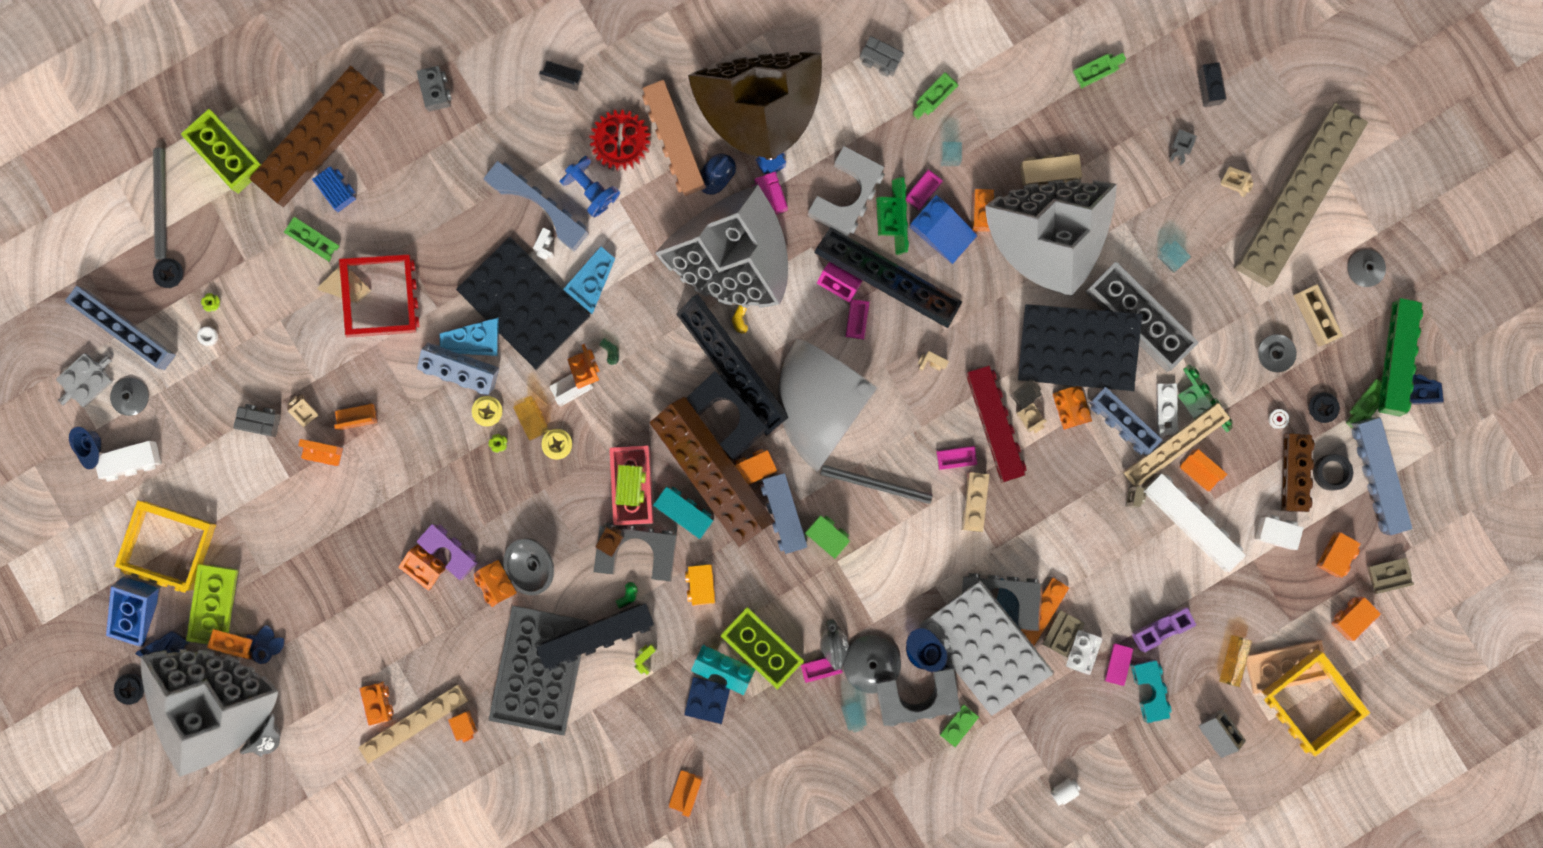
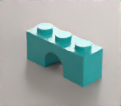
[691,645,755,695]
[1130,659,1172,723]

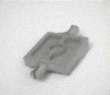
[56,353,113,407]

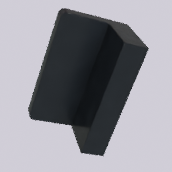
[539,60,583,91]

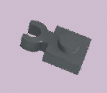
[1169,129,1197,166]

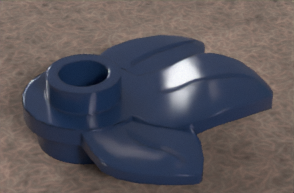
[246,625,285,664]

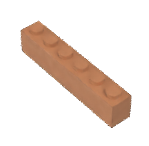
[642,80,706,196]

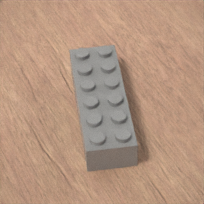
[1085,262,1199,372]

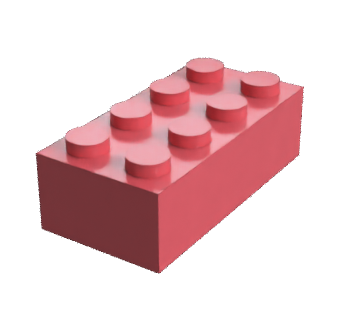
[610,446,654,526]

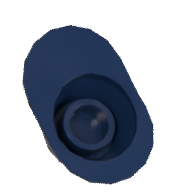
[700,153,736,195]
[68,427,102,469]
[906,628,947,672]

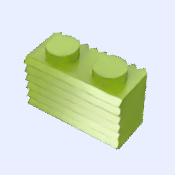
[615,465,646,506]

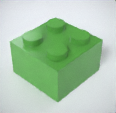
[805,515,850,559]

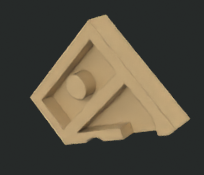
[317,267,371,304]

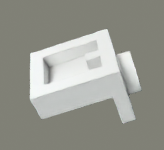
[533,228,554,260]

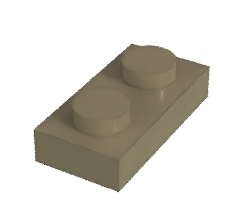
[1125,487,1146,508]

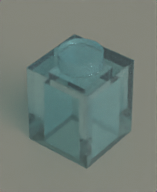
[940,142,962,166]
[1158,241,1191,273]
[841,701,867,733]

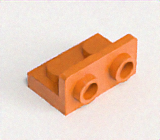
[567,343,600,389]
[298,439,343,466]
[399,544,446,591]
[359,682,394,726]

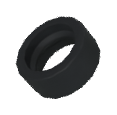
[1313,454,1354,491]

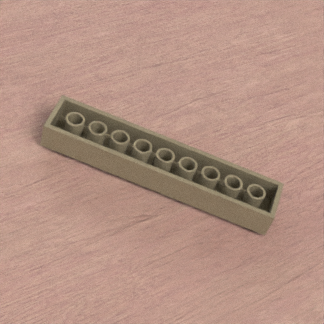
[1234,103,1368,288]

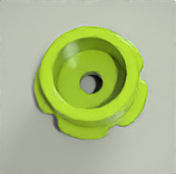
[201,293,220,312]
[488,434,507,453]

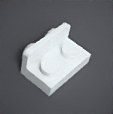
[1066,630,1103,675]

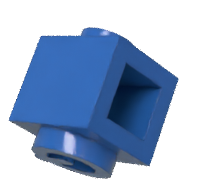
[755,153,786,175]

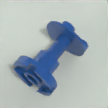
[559,155,620,218]

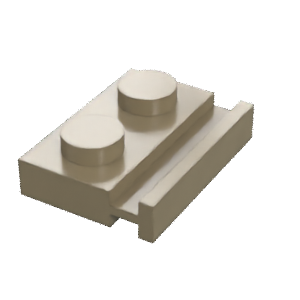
[1367,558,1414,594]
[1042,610,1085,658]

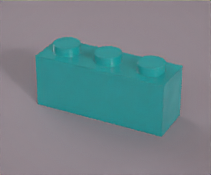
[653,486,714,540]

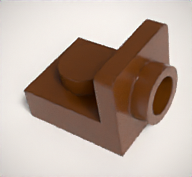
[595,526,624,557]

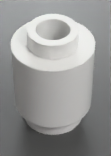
[1050,778,1081,806]

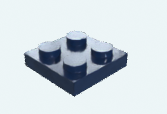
[684,677,730,724]

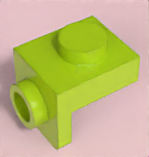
[634,644,657,675]

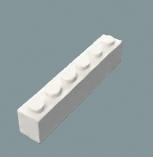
[1144,474,1246,572]

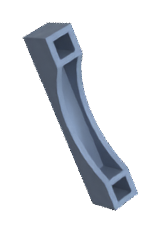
[483,161,589,252]

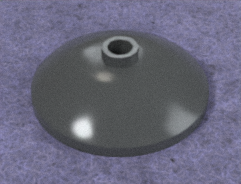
[504,538,554,595]
[843,635,901,694]

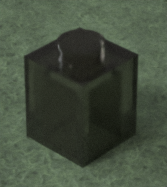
[1010,380,1042,410]

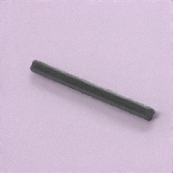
[153,148,166,260]
[821,465,933,504]

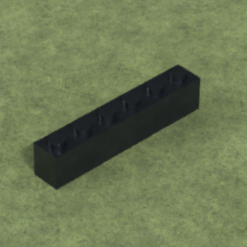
[535,602,654,671]

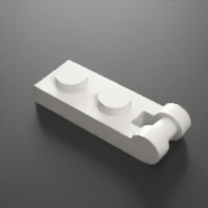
[1156,384,1179,437]

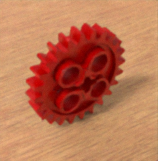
[589,109,651,171]

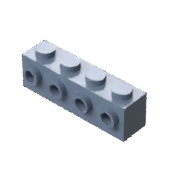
[417,342,500,395]
[1088,387,1162,455]
[760,473,807,554]

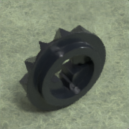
[153,258,184,289]
[1308,393,1340,423]
[113,674,144,705]

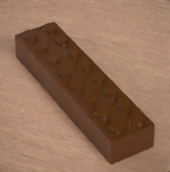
[249,65,384,208]
[649,396,775,547]

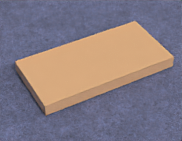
[1244,640,1329,694]

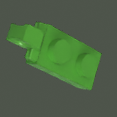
[1073,53,1126,89]
[912,72,959,120]
[1346,379,1382,428]

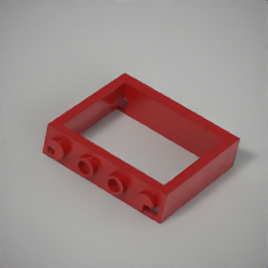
[339,254,420,338]

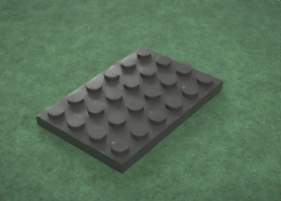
[488,605,589,736]

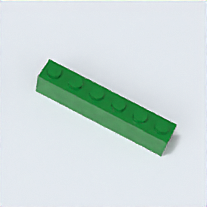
[1378,298,1424,417]

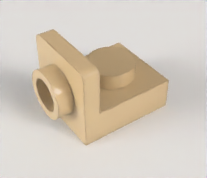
[1221,166,1254,197]
[917,351,949,371]
[287,394,318,428]
[1016,403,1047,433]

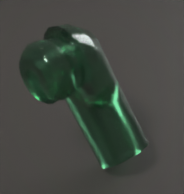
[599,338,620,365]

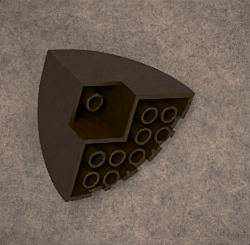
[688,52,822,160]

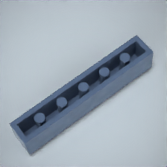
[65,286,176,370]
[1351,417,1413,536]

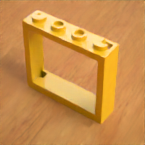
[114,500,216,593]
[1262,649,1370,757]

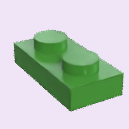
[939,704,979,748]

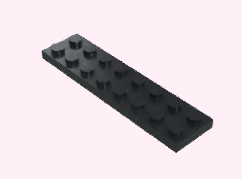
[814,227,963,329]
[676,294,788,436]

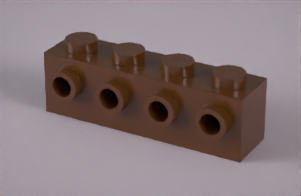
[1281,433,1315,512]

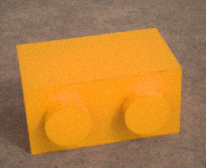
[685,564,716,606]

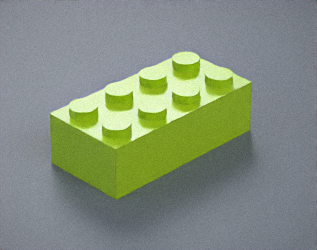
[181,109,262,194]
[721,607,804,690]

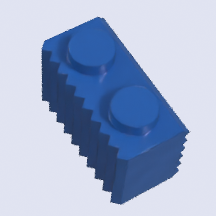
[312,166,356,212]

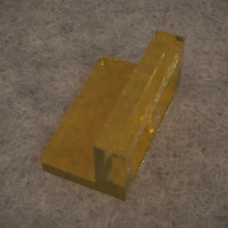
[513,396,550,441]

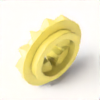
[472,396,502,426]
[542,429,573,460]

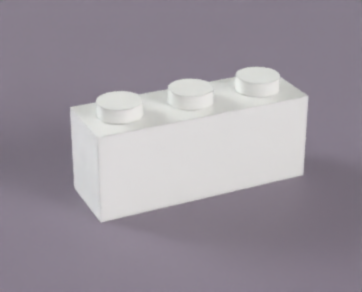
[96,441,162,482]

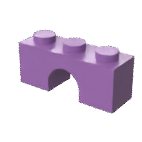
[416,524,478,580]
[1131,607,1196,652]

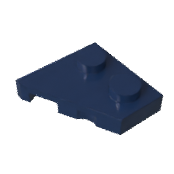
[1410,374,1444,405]
[135,631,189,658]

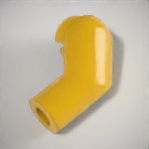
[731,305,748,334]

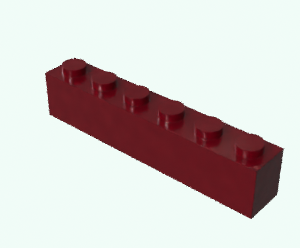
[965,366,1027,483]

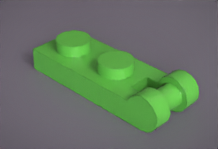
[284,217,340,262]

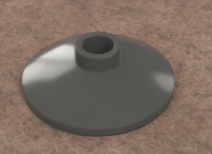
[1347,249,1386,287]
[1258,334,1297,373]
[110,378,149,416]

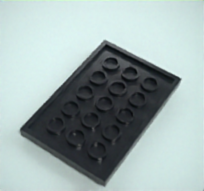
[456,237,590,370]
[1018,304,1143,391]

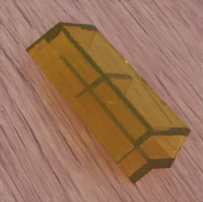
[1219,635,1252,688]

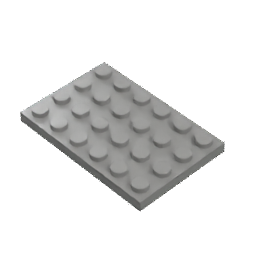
[919,580,1054,716]

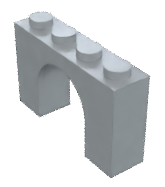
[808,146,885,236]

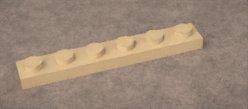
[1123,403,1230,487]
[358,684,469,764]

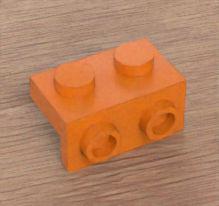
[1053,386,1092,430]
[474,560,517,607]

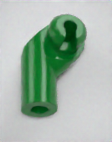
[615,582,638,609]

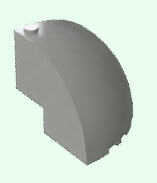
[985,179,1117,295]
[655,185,788,308]
[778,339,877,472]
[141,649,278,777]

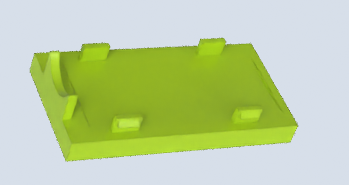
[186,564,238,644]

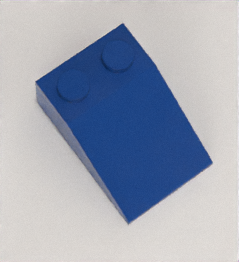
[909,195,977,264]
[106,576,159,647]

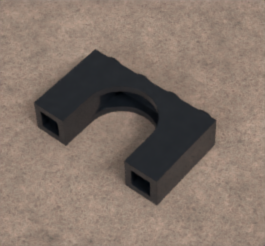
[686,371,769,460]

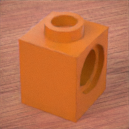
[448,710,478,743]

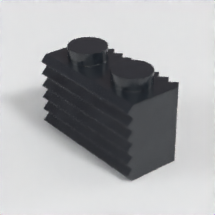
[1197,62,1227,107]

